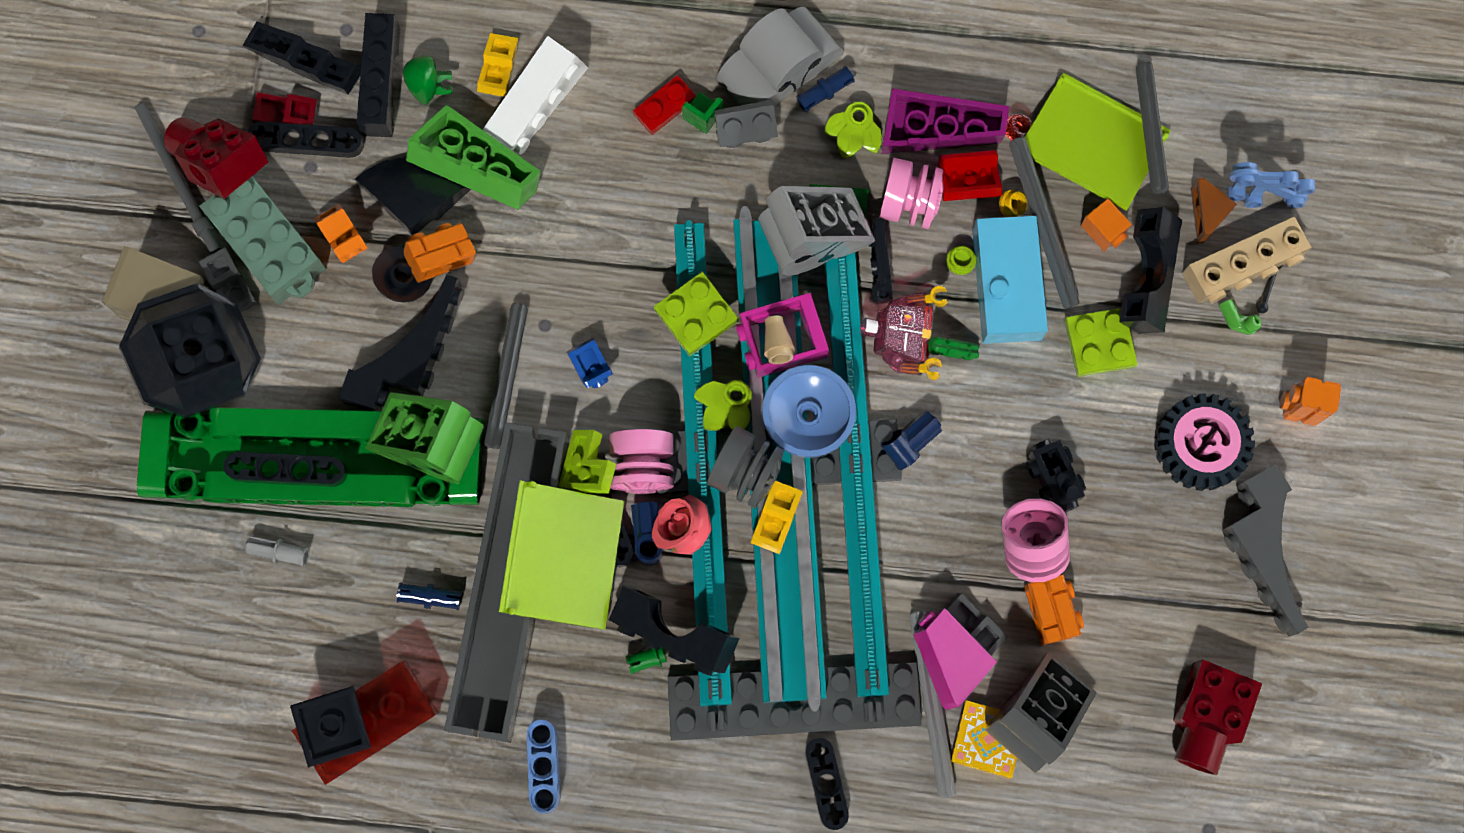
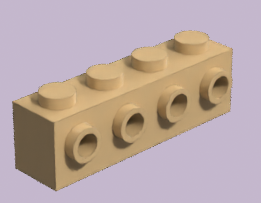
[1182,216,1312,304]

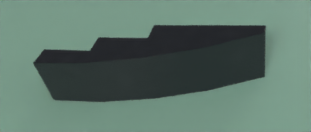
[243,21,361,95]

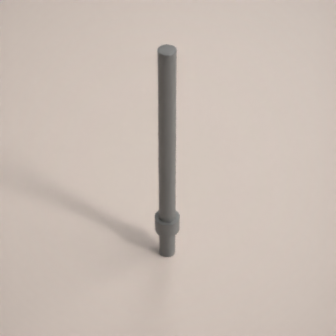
[135,103,221,254]

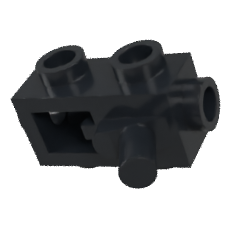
[1026,439,1086,513]

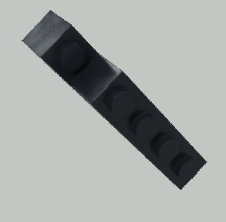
[339,274,464,411]

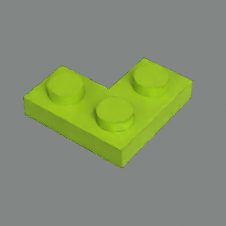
[558,430,616,494]

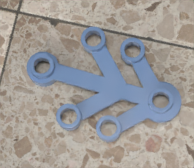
[1227,162,1315,208]

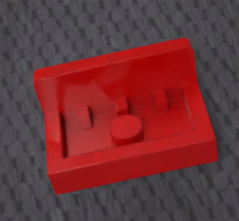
[938,150,1003,201]

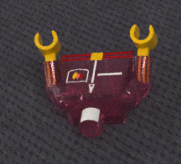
[860,286,948,380]

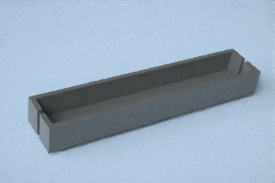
[444,422,569,743]

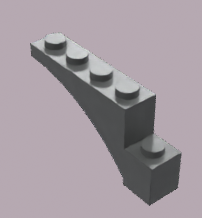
[1222,464,1309,637]

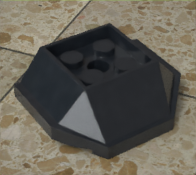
[119,283,261,419]

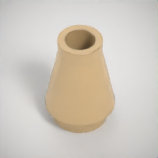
[764,316,795,364]

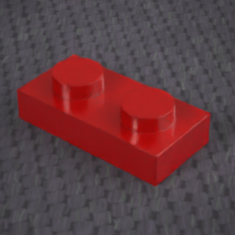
[633,75,696,135]

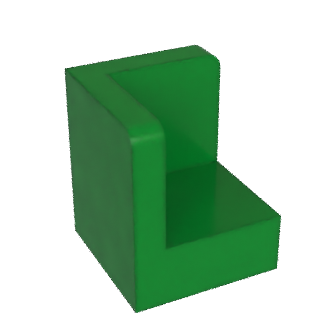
[682,92,723,134]

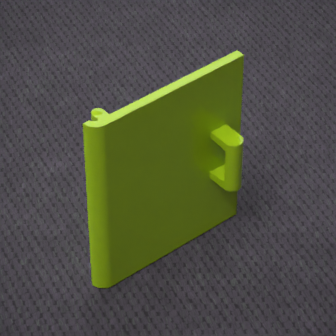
[1025,73,1171,211]
[499,480,624,630]

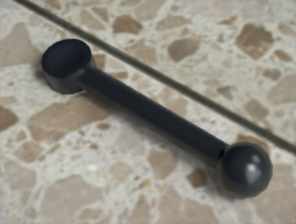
[1257,265,1283,314]

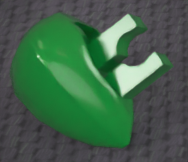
[402,55,452,105]

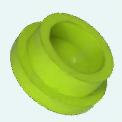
[946,246,976,275]

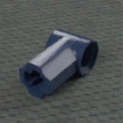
[881,411,942,470]
[631,502,663,566]

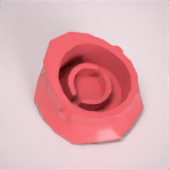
[652,495,711,554]

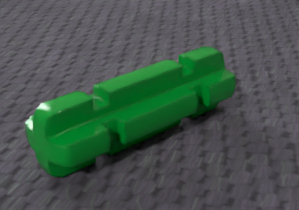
[927,337,980,360]

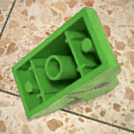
[366,392,484,484]

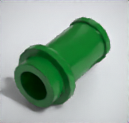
[626,647,667,674]

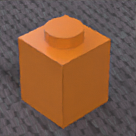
[1080,199,1132,251]

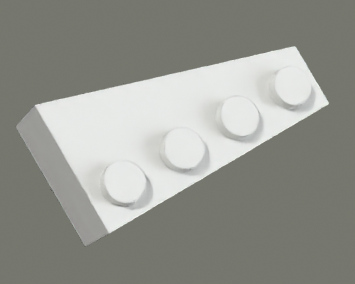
[483,36,588,155]

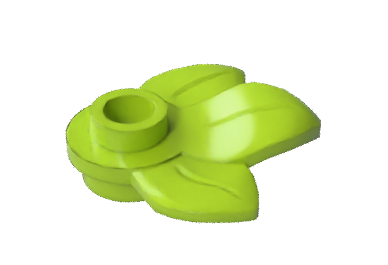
[824,102,882,159]
[694,380,752,431]

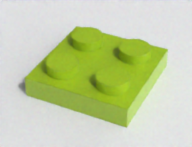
[653,272,739,357]
[1064,308,1138,377]

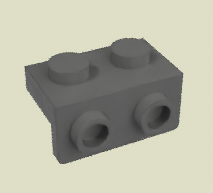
[714,100,778,148]

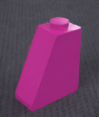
[913,608,997,710]

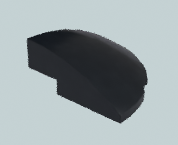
[355,155,471,235]

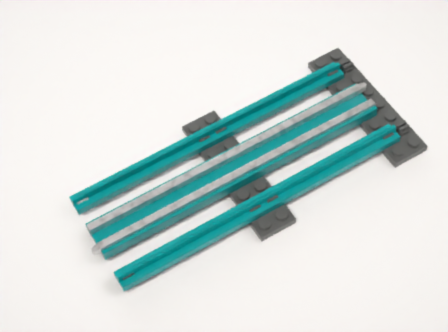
[658,206,922,741]

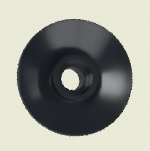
[372,246,432,303]

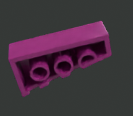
[881,89,1010,154]

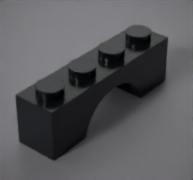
[356,13,400,137]
[1119,207,1182,334]
[609,586,740,676]

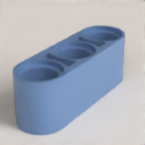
[526,719,561,813]

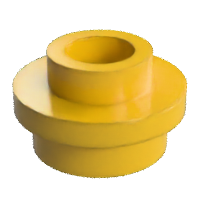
[999,189,1027,217]

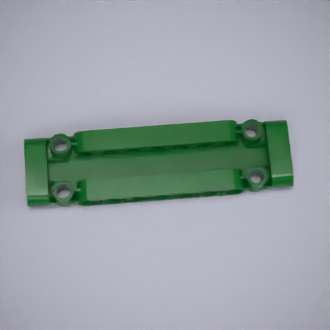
[137,408,484,507]

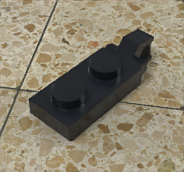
[869,218,893,304]

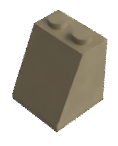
[102,246,210,321]

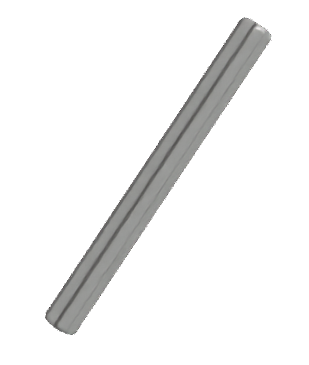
[910,611,956,798]

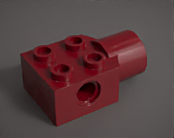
[164,117,269,199]
[1173,659,1263,775]

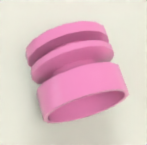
[879,158,944,230]
[609,429,674,494]
[1002,499,1070,582]

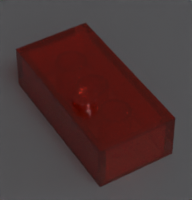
[292,660,439,785]

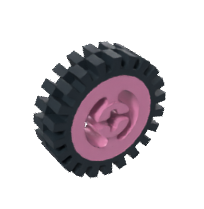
[1154,393,1255,491]

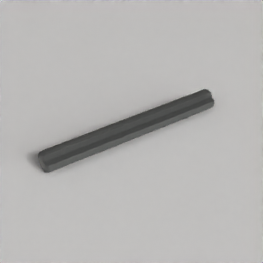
[1136,62,1169,194]
[484,303,528,449]

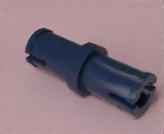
[796,66,855,112]
[397,583,462,610]

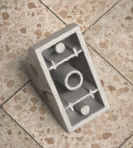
[717,7,843,107]
[758,186,875,276]

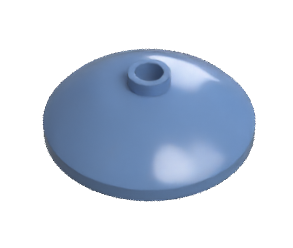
[762,365,856,458]

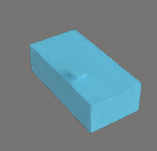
[972,216,1048,344]

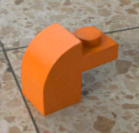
[314,203,368,264]

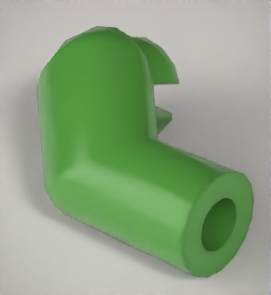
[1219,299,1262,335]

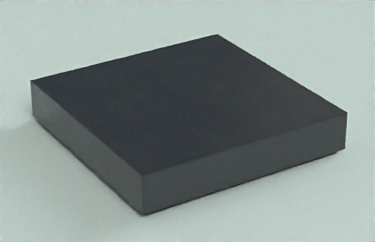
[290,685,372,768]

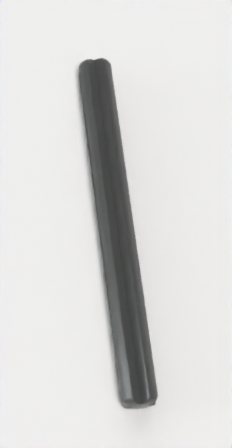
[1009,137,1080,308]

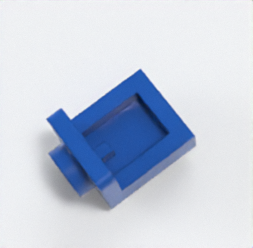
[566,338,613,388]

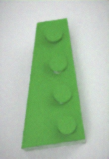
[406,105,541,210]

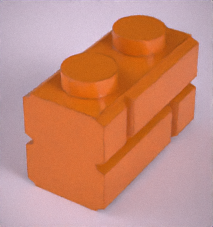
[403,223,476,283]
[1280,377,1341,426]
[1024,574,1084,647]

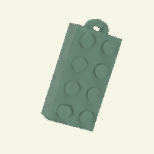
[199,176,326,305]

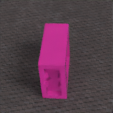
[735,293,829,378]

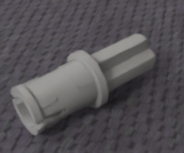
[245,536,309,567]

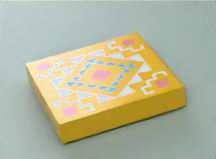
[951,700,1017,779]

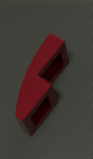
[252,92,317,125]

